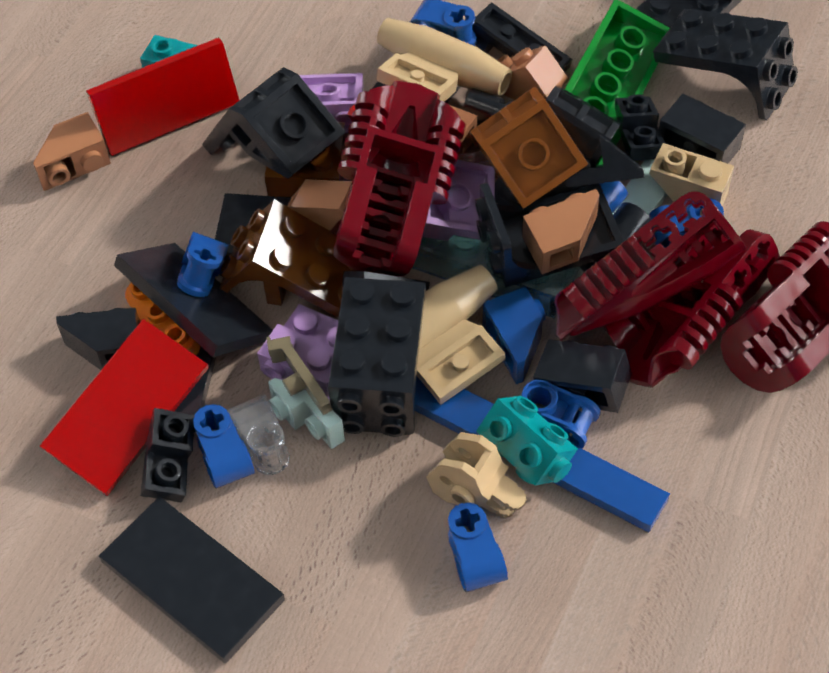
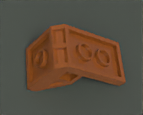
[469,87,589,209]

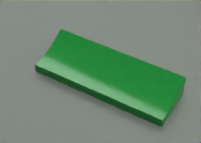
[565,0,670,166]

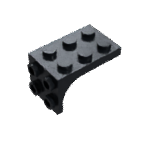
[653,8,798,120]
[475,182,624,288]
[328,277,426,437]

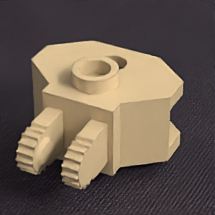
[426,432,527,518]

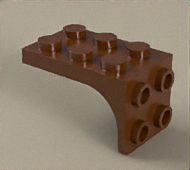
[219,199,358,318]

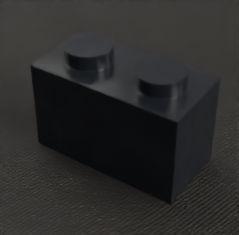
[659,93,746,164]
[533,339,632,413]

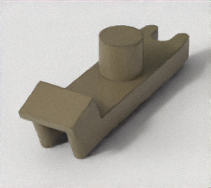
[266,336,332,415]

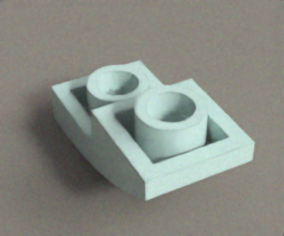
[268,378,345,449]

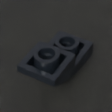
[615,94,666,161]
[140,408,195,503]

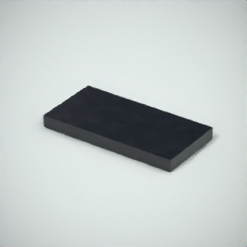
[114,243,273,357]
[99,496,285,664]

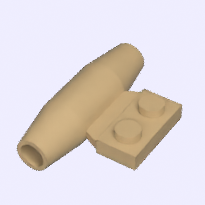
[376,18,512,102]
[416,265,505,405]

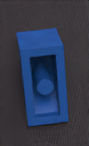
[482,286,546,385]

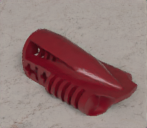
[333,81,466,277]
[555,191,746,341]
[603,217,780,388]
[720,221,829,393]

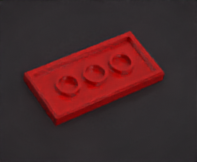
[86,37,240,156]
[40,319,209,496]

